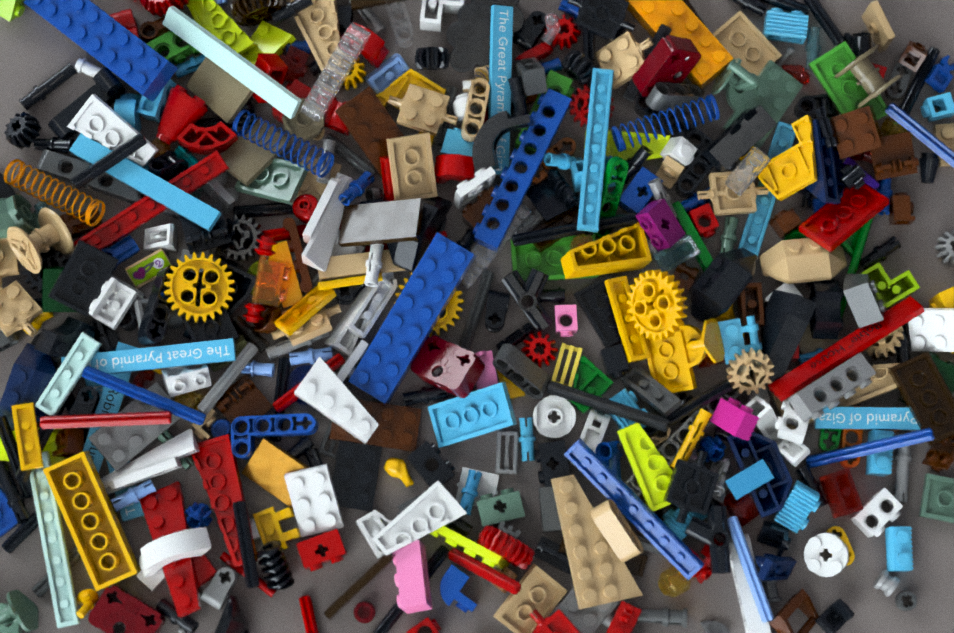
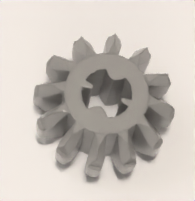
[935,230,954,266]

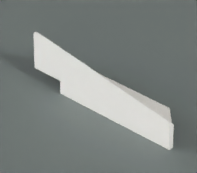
[302,172,353,272]
[324,272,398,356]
[101,429,200,495]

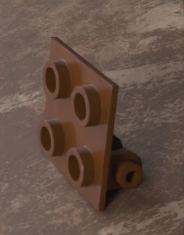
[870,131,919,181]
[215,374,273,433]
[922,436,954,473]

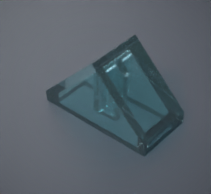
[653,234,701,271]

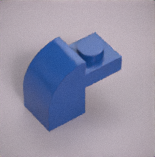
[440,564,477,613]

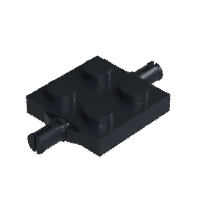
[568,0,636,42]
[182,294,240,342]
[663,450,720,524]

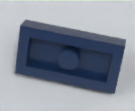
[755,553,797,581]

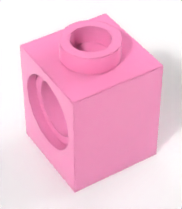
[554,304,578,337]

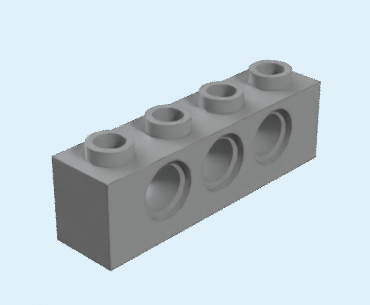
[789,352,876,422]

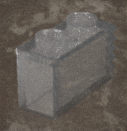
[725,147,771,196]

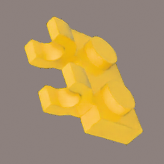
[252,507,301,550]

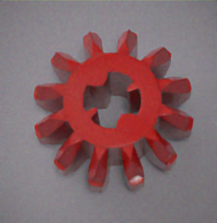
[545,14,581,50]
[521,332,558,368]

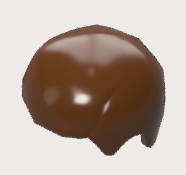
[253,302,282,334]

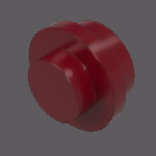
[353,601,376,623]

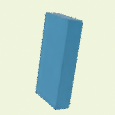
[725,459,774,500]

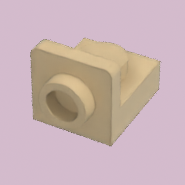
[655,155,685,190]
[192,409,217,441]

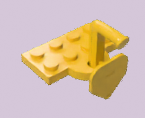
[644,318,745,393]

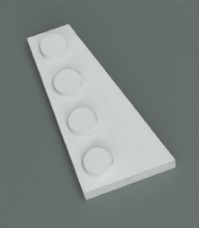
[372,481,467,556]

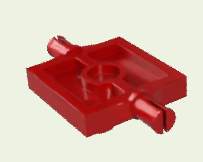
[529,608,581,633]

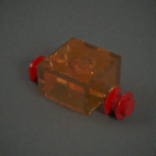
[242,236,292,323]

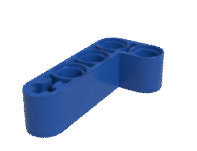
[231,413,319,460]

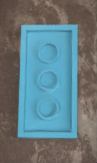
[428,382,517,448]

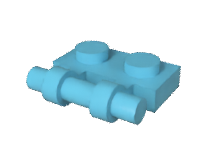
[718,315,763,365]

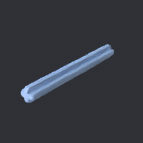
[727,516,774,622]

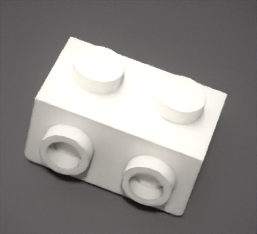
[89,277,138,330]

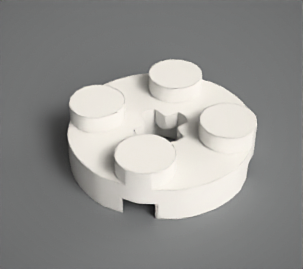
[533,395,576,439]
[804,532,849,577]

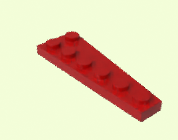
[192,434,258,567]
[139,481,201,618]

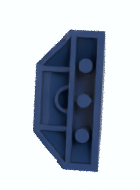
[805,119,845,205]
[0,343,57,430]
[727,432,793,518]

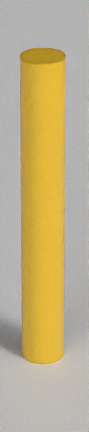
[317,273,383,291]

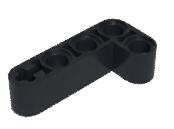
[48,67,125,139]
[137,265,202,346]

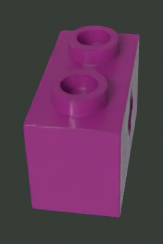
[635,198,686,251]

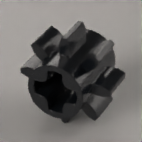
[839,164,866,190]

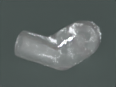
[542,13,560,45]

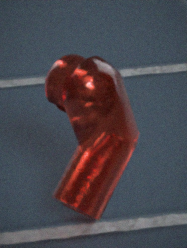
[782,65,810,85]
[133,370,155,388]

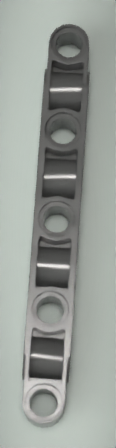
[36,149,210,220]

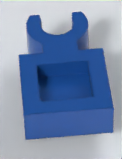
[924,55,954,94]

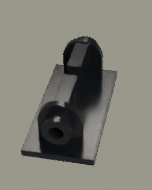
[89,318,119,352]
[534,536,571,575]

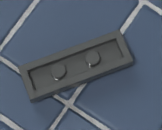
[621,365,682,418]

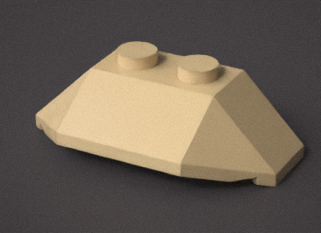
[759,238,847,284]

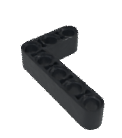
[634,93,714,198]

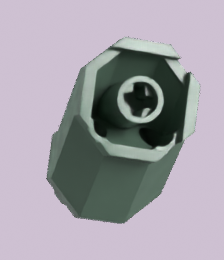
[0,193,41,238]

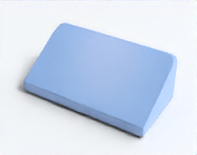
[364,53,410,94]

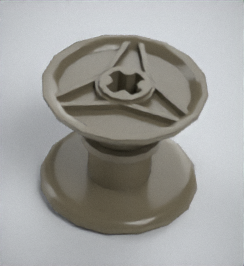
[834,44,902,109]

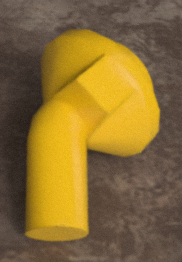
[76,589,99,618]

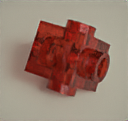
[280,45,309,82]

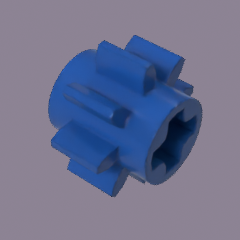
[698,436,727,462]
[184,502,213,528]

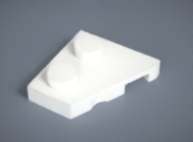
[356,510,392,559]

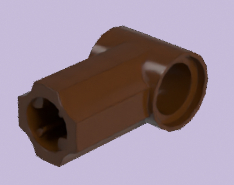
[139,16,170,43]
[59,208,102,238]

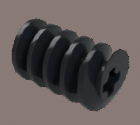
[256,540,294,590]

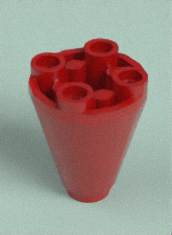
[155,84,208,146]

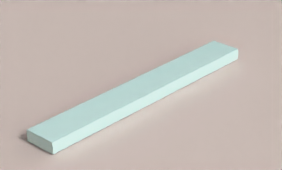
[162,6,302,119]
[30,451,81,628]

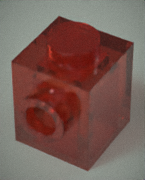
[724,493,759,527]

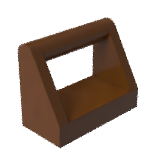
[769,589,819,633]

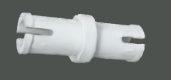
[364,244,384,287]

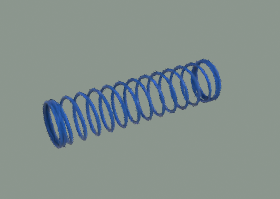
[611,94,720,152]
[232,109,334,178]

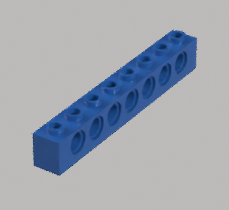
[472,88,572,252]

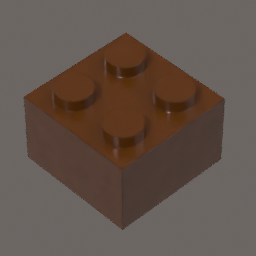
[831,105,885,159]

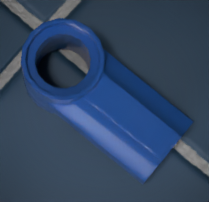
[102,235,140,271]
[596,440,623,480]

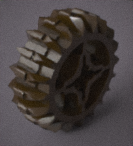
[230,0,287,27]

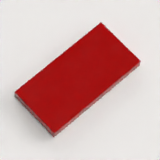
[799,184,889,252]

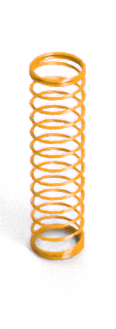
[4,159,105,227]

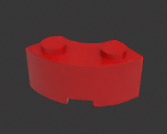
[177,121,238,155]

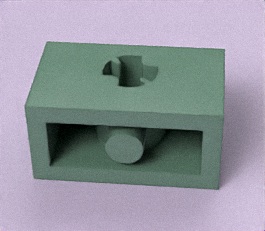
[476,488,525,527]

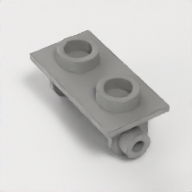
[710,458,732,503]

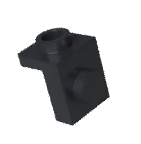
[757,520,791,557]
[815,599,855,633]

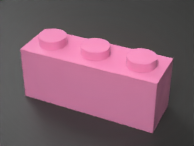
[392,540,433,614]

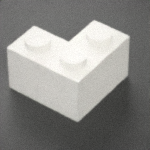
[420,0,465,32]

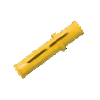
[670,408,713,468]

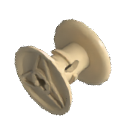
[7,207,74,274]

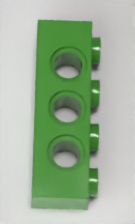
[146,18,200,65]
[514,70,575,155]

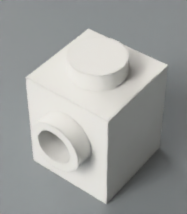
[659,136,697,166]

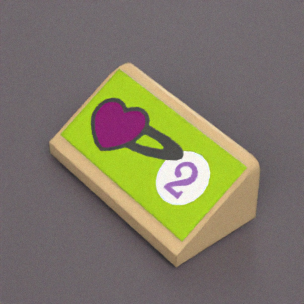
[125,248,172,289]

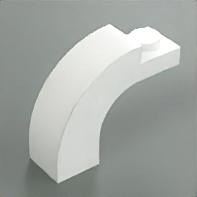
[746,395,811,467]
[139,527,212,577]

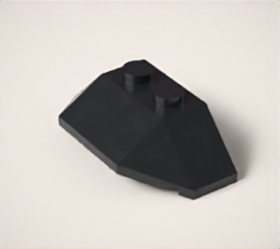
[387,196,453,273]
[691,248,758,323]
[215,595,250,633]

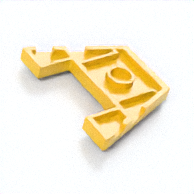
[376,68,446,148]
[739,114,818,201]

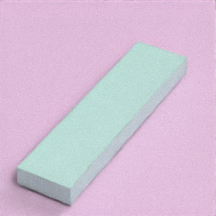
[35,332,102,416]

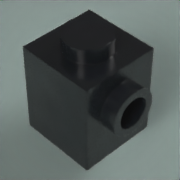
[599,344,629,379]

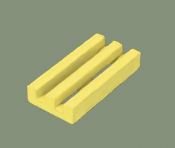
[551,343,583,387]

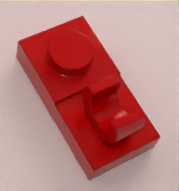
[606,601,642,633]

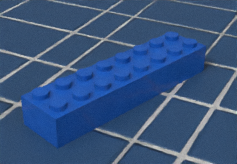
[23,0,178,102]
[348,232,477,404]

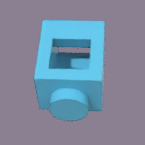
[921,92,954,122]

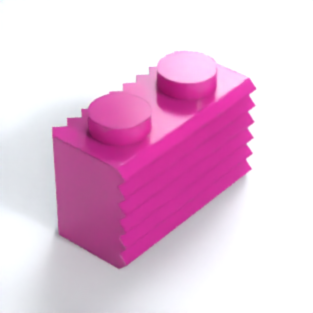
[710,397,759,441]

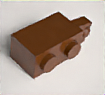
[462,184,514,229]
[737,282,764,345]

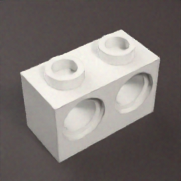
[161,364,212,398]
[775,392,810,445]
[850,487,903,538]

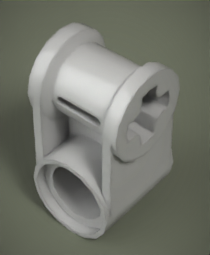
[201,567,238,611]

